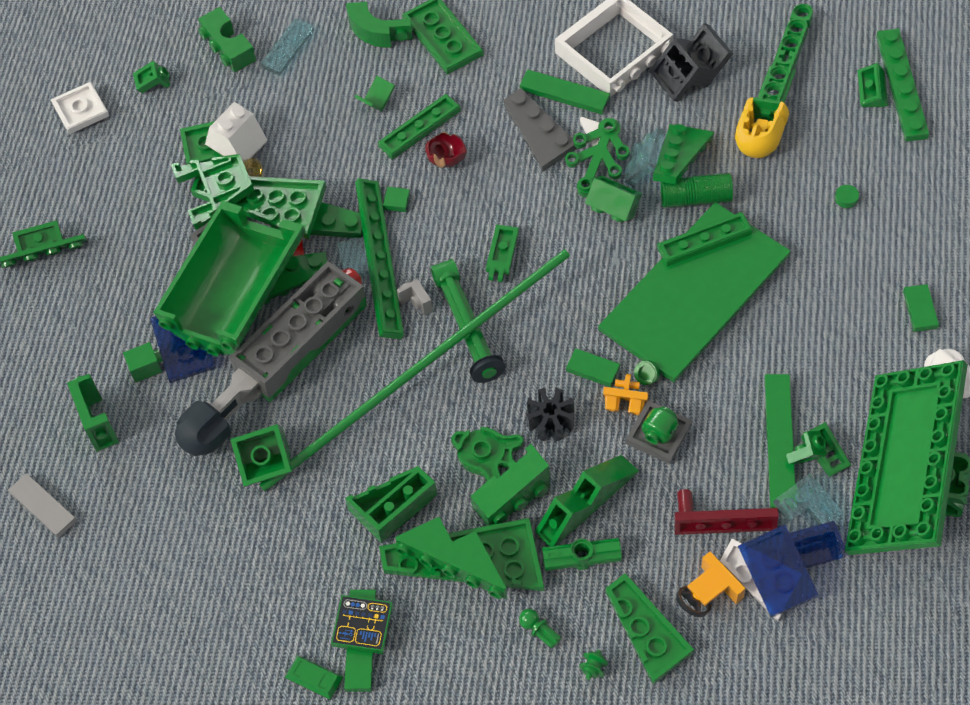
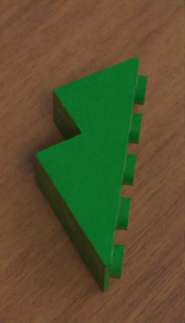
[535,455,639,546]
[395,517,507,599]

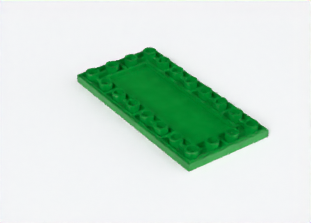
[598,202,791,383]
[845,360,968,555]

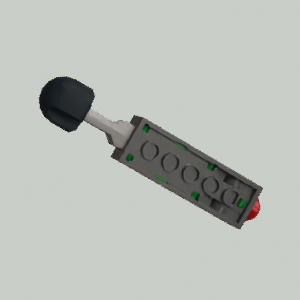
[175,261,367,456]

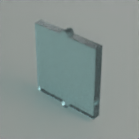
[337,237,369,276]

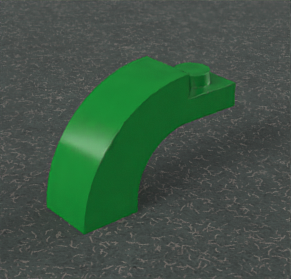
[346,2,413,48]

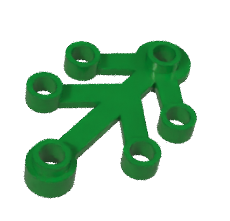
[565,118,630,198]

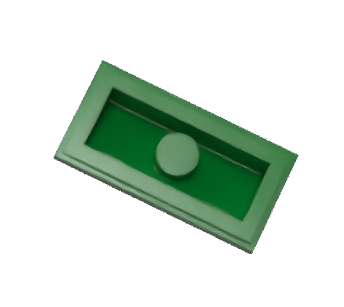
[857,63,888,107]

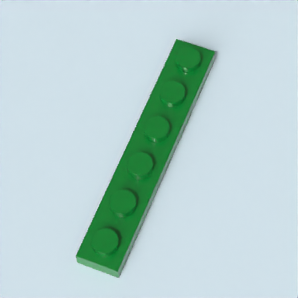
[876,28,929,142]

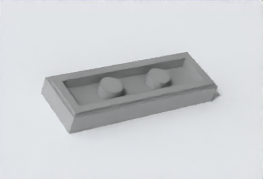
[8,473,77,538]

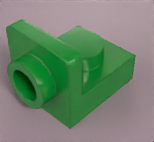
[133,61,170,94]
[786,431,827,464]

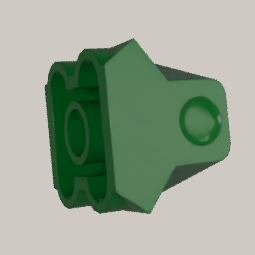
[946,452,970,517]

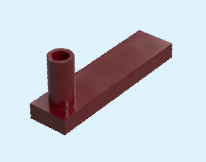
[674,489,779,535]

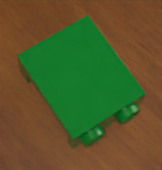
[67,374,119,452]

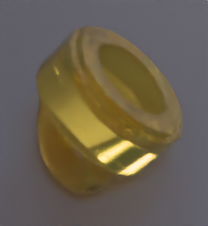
[243,158,263,177]

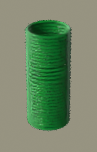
[660,173,733,209]

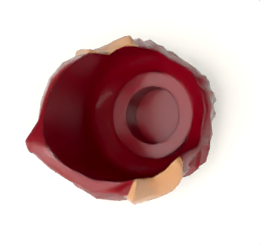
[425,132,467,168]

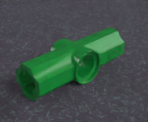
[542,538,622,571]

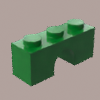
[198,7,257,73]

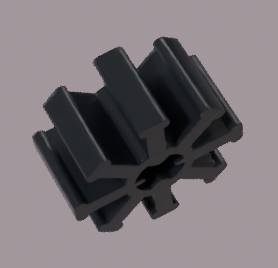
[526,388,574,441]

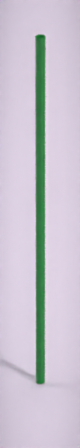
[259,249,570,492]

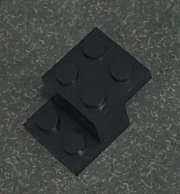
[649,23,733,102]

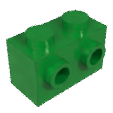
[585,175,642,223]

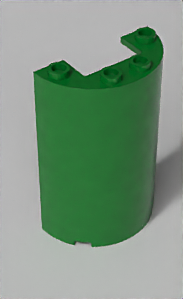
[153,201,305,357]

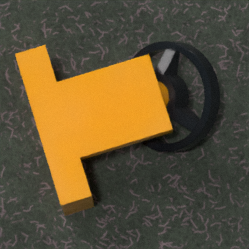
[676,552,746,617]

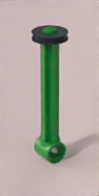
[430,259,506,383]

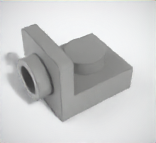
[397,279,433,316]

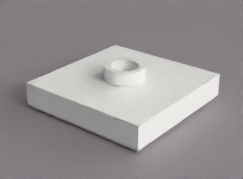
[51,82,109,134]

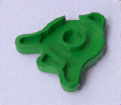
[451,427,524,481]

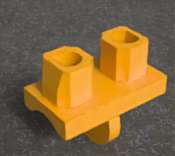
[603,374,649,415]

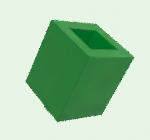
[123,342,163,383]

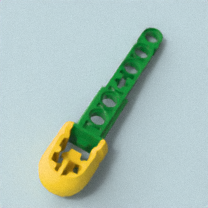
[735,4,813,158]

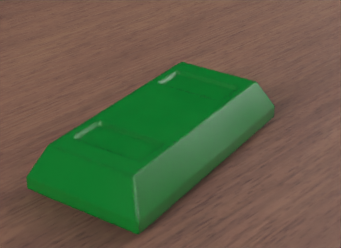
[285,655,343,700]

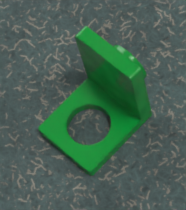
[355,76,396,112]

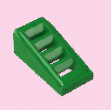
[801,422,851,477]

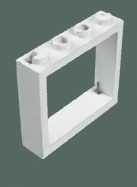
[555,0,673,97]

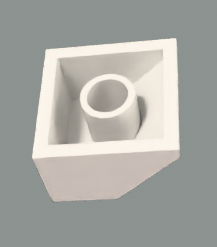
[205,102,267,165]

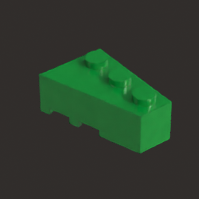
[470,444,550,526]
[345,466,437,543]

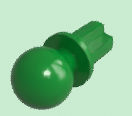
[519,609,561,648]

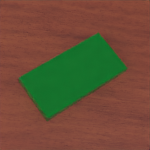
[402,0,484,75]

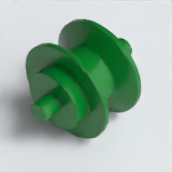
[579,650,608,680]

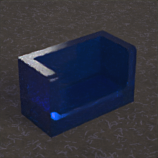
[783,521,845,571]

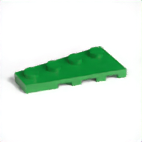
[653,124,714,184]
[271,202,363,239]

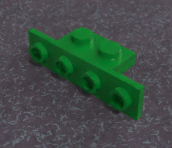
[0,220,88,268]

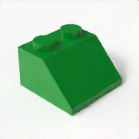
[230,424,292,487]

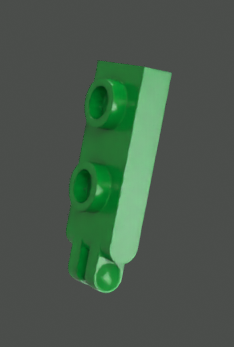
[486,224,519,283]

